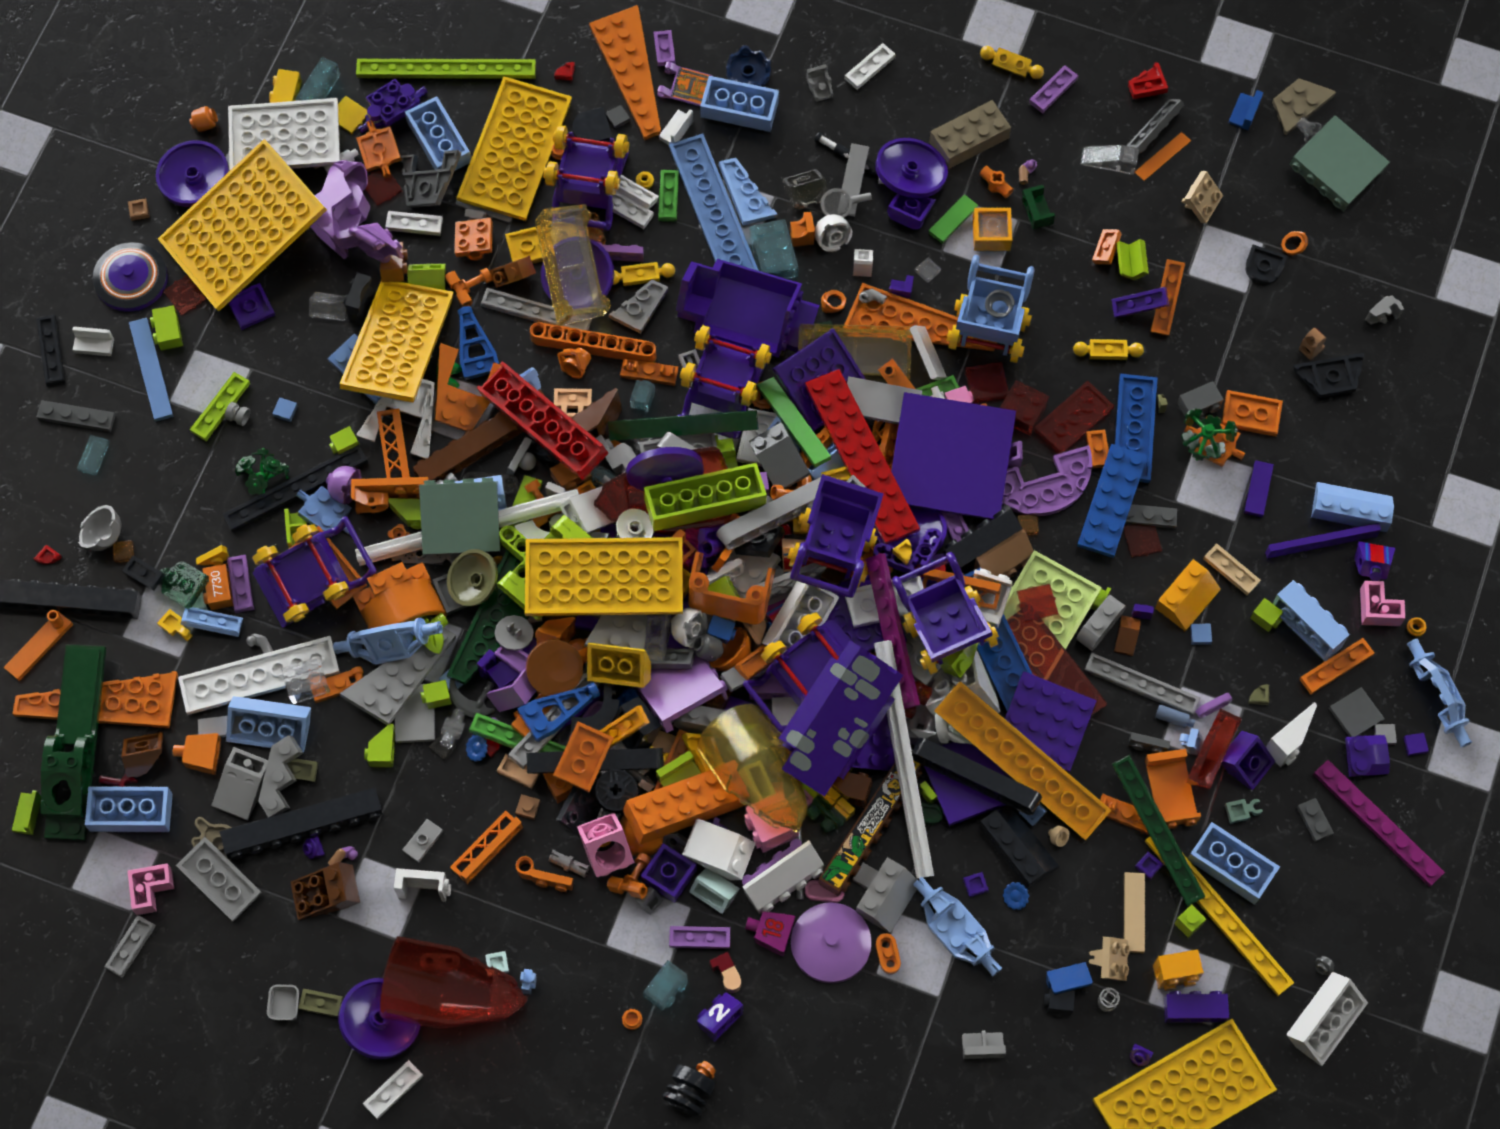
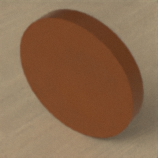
[525,639,583,696]

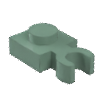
[1225,799,1263,824]

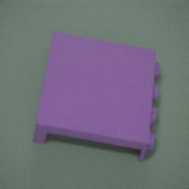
[634,647,728,733]

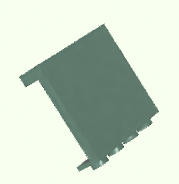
[1289,115,1390,212]
[419,478,501,554]

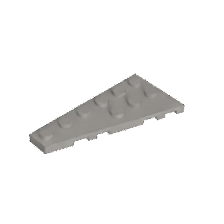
[584,615,650,649]
[340,628,456,725]

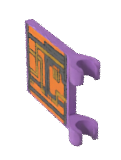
[657,61,713,106]

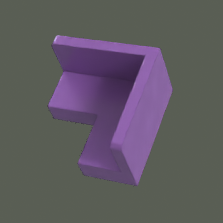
[487,669,537,712]

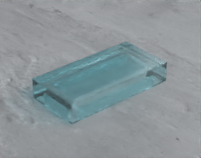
[77,435,109,475]

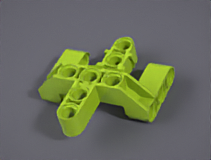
[497,515,592,621]

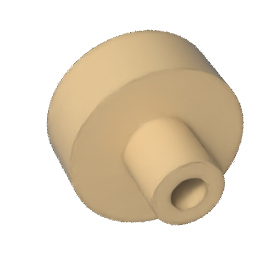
[1048,826,1069,847]

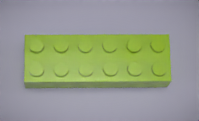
[644,463,767,532]

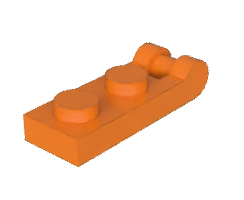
[309,666,364,703]

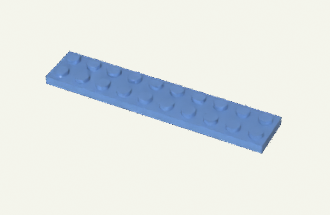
[669,134,759,271]

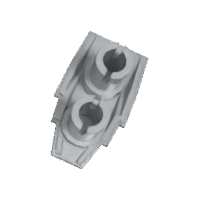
[906,715,942,746]

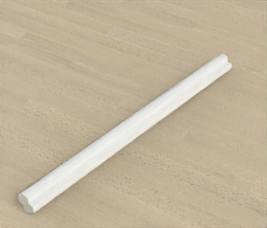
[355,489,579,566]
[874,640,934,879]

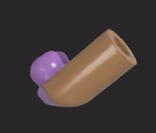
[1019,159,1037,185]
[328,846,358,865]

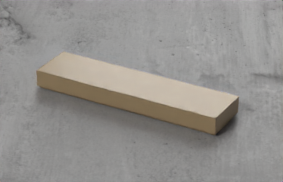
[1124,872,1145,953]

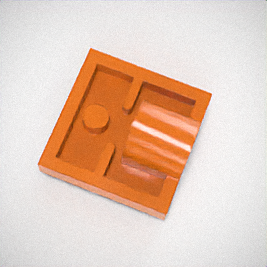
[455,218,493,260]

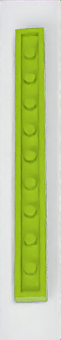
[356,59,536,79]

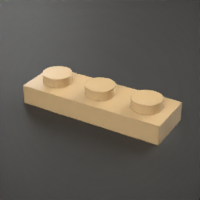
[1203,544,1261,596]

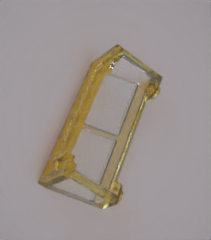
[535,204,610,326]
[798,324,912,379]

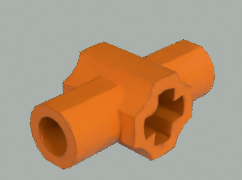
[980,166,1014,198]

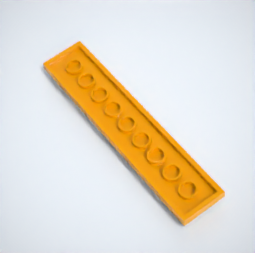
[934,681,1111,840]

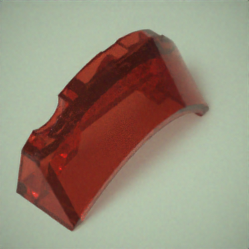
[1186,708,1242,789]

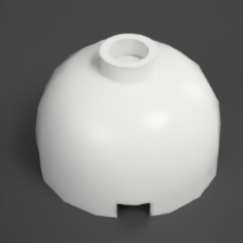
[815,214,852,252]
[671,608,708,648]

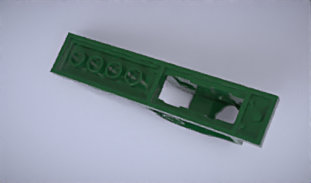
[41,645,106,841]

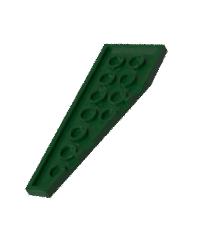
[447,546,530,685]

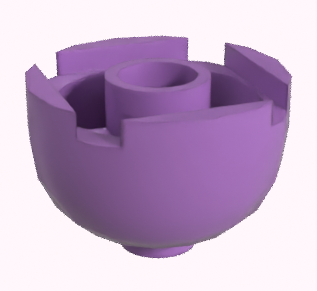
[326,466,361,505]

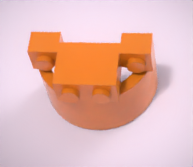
[352,562,447,629]

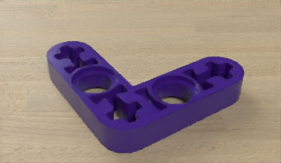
[873,528,942,576]

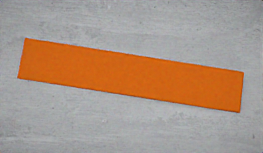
[1135,132,1191,180]

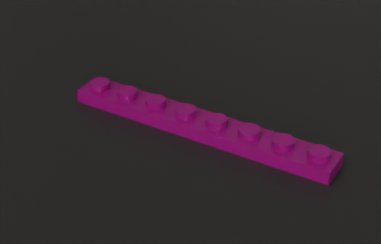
[866,553,920,710]
[1313,760,1445,887]

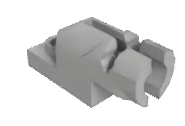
[596,435,636,477]

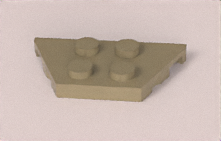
[1272,79,1336,135]

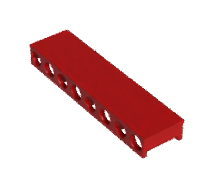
[477,361,609,481]

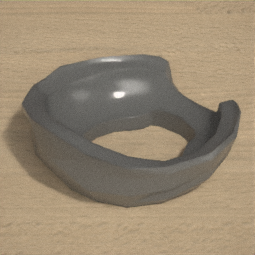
[985,290,1015,318]

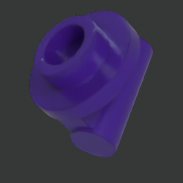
[303,836,325,859]
[1130,1044,1153,1066]

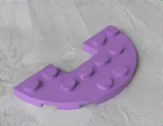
[1002,445,1092,516]

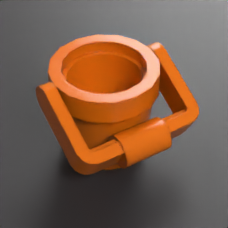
[558,348,591,379]

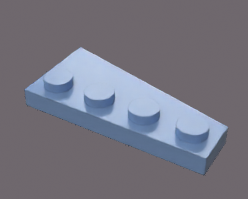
[718,158,777,226]

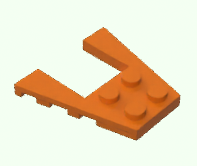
[434,343,512,432]

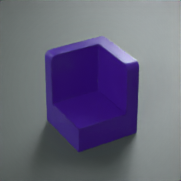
[889,275,914,300]

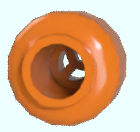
[189,106,218,133]

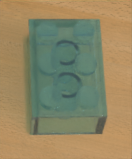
[749,219,798,279]

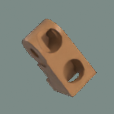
[1299,328,1326,360]

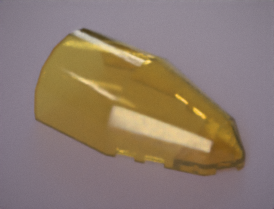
[697,704,808,833]

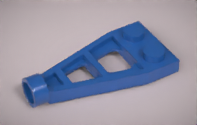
[458,306,499,380]
[517,682,600,742]

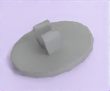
[495,615,534,651]

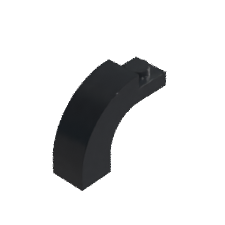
[570,683,619,737]

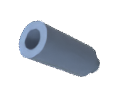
[1155,705,1196,728]

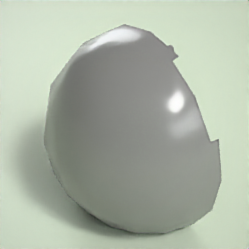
[78,505,122,551]

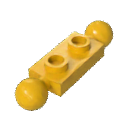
[980,46,1044,79]
[613,262,675,286]
[1073,339,1144,360]

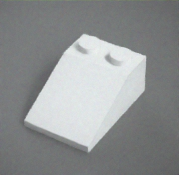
[1266,702,1317,768]
[682,819,756,880]

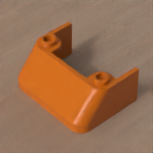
[688,551,776,625]

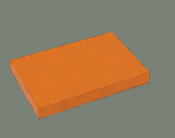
[1221,390,1283,437]
[553,721,614,792]

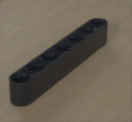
[912,737,1042,815]
[526,748,664,774]

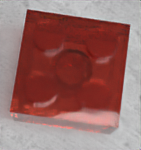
[1000,380,1050,435]

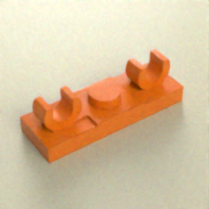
[620,358,679,386]
[1100,794,1149,835]

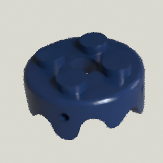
[726,45,771,87]

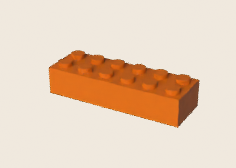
[623,762,750,845]

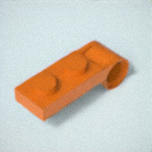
[516,856,574,892]

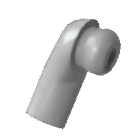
[859,289,887,305]
[246,633,273,654]

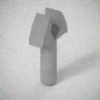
[625,770,655,792]

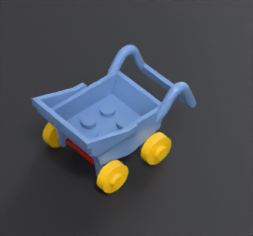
[946,255,1035,363]

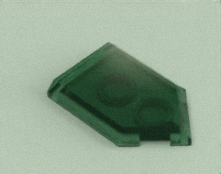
[160,561,209,609]

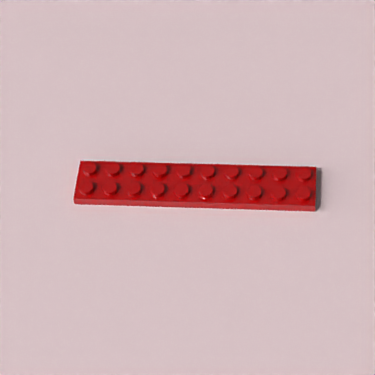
[805,369,920,544]

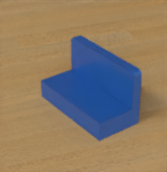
[1229,90,1264,130]
[1046,962,1093,994]

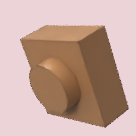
[515,794,541,820]

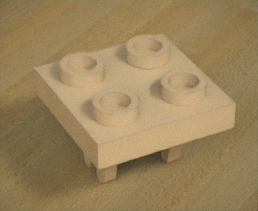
[1181,171,1223,223]
[1089,937,1130,981]

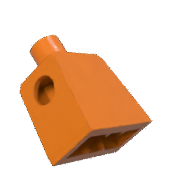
[173,733,222,775]

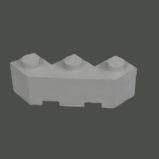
[258,735,303,818]

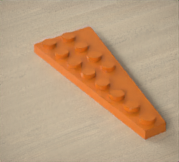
[589,5,661,140]
[843,283,997,351]
[12,671,178,728]

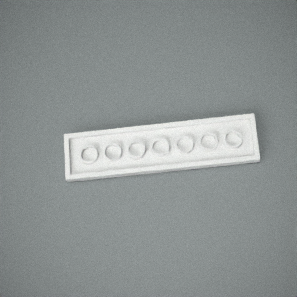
[178,636,340,715]

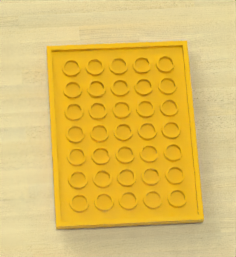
[158,139,327,311]

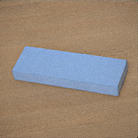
[181,606,243,637]

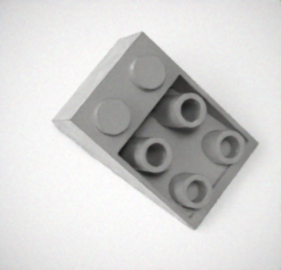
[212,747,268,821]

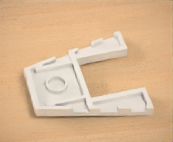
[356,379,435,459]

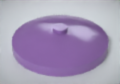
[791,903,871,983]

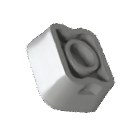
[267,984,299,1021]

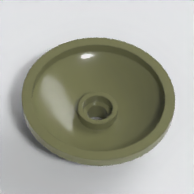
[447,549,498,607]

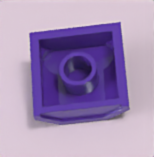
[887,194,935,229]
[1345,735,1390,777]

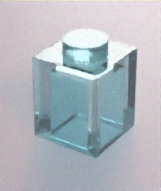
[630,380,655,412]

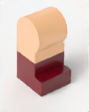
[709,952,741,993]

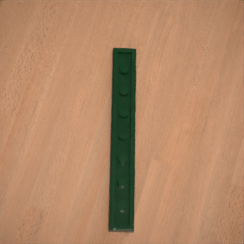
[608,410,759,441]
[1112,755,1206,907]

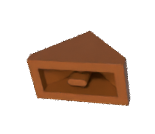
[1114,615,1140,656]

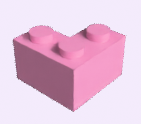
[1360,581,1405,626]
[127,863,174,915]

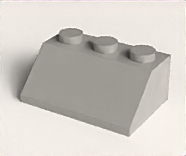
[856,857,917,933]

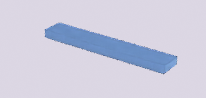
[129,318,174,422]

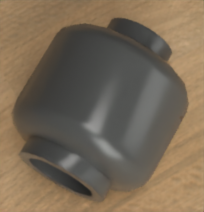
[693,634,723,662]

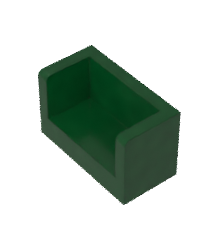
[1021,185,1055,229]

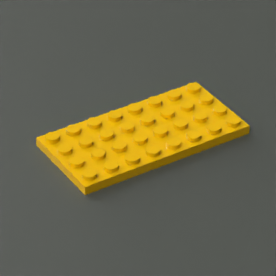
[457,76,572,221]
[340,279,454,403]
[525,537,683,616]
[1093,1019,1277,1129]

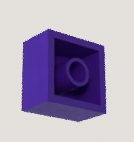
[641,843,697,903]

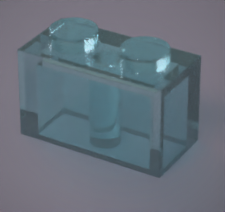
[643,960,688,1011]

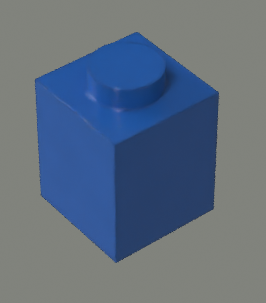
[706,615,737,644]

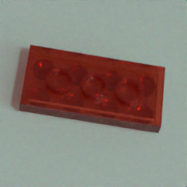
[1034,381,1114,454]

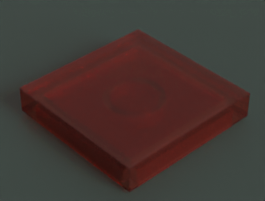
[965,362,1009,404]

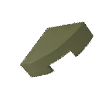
[1156,394,1168,413]
[1248,684,1269,705]

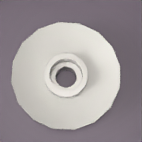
[616,509,654,538]

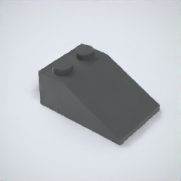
[749,422,811,489]

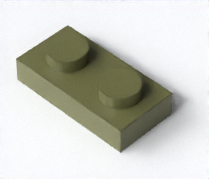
[287,758,318,782]
[298,988,344,1018]

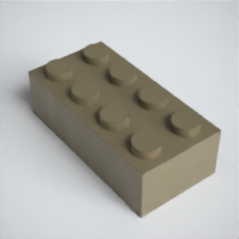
[929,100,1011,169]

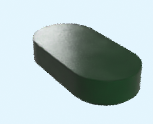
[904,803,944,825]

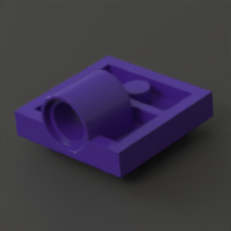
[697,524,726,568]

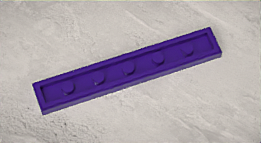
[1265,523,1381,558]

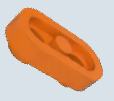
[876,933,901,974]

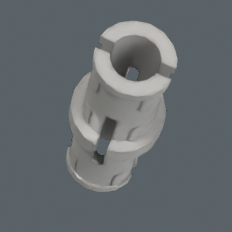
[548,850,590,878]

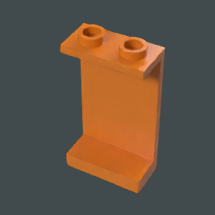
[1145,749,1201,829]

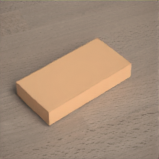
[497,754,540,789]

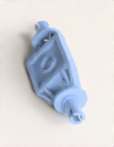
[333,617,443,665]
[1407,639,1472,748]
[913,877,1002,976]

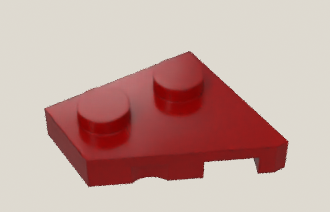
[1128,63,1168,99]

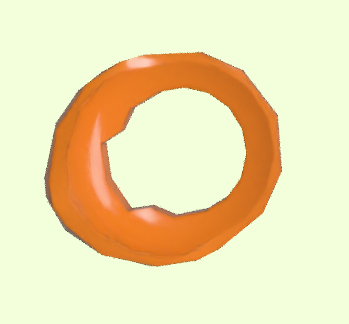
[1281,231,1308,255]
[821,290,846,313]

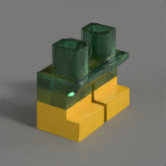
[807,787,855,833]

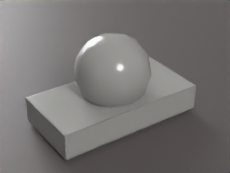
[506,437,536,477]

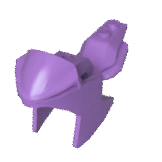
[310,160,404,263]

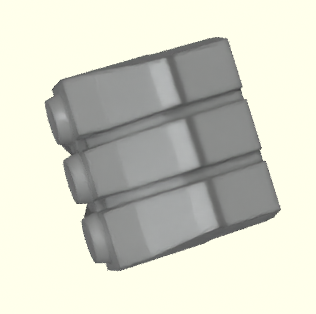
[806,64,833,102]
[1365,295,1404,324]

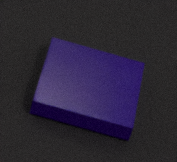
[228,283,275,330]

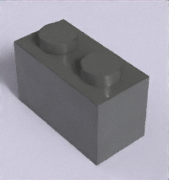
[1177,381,1224,419]

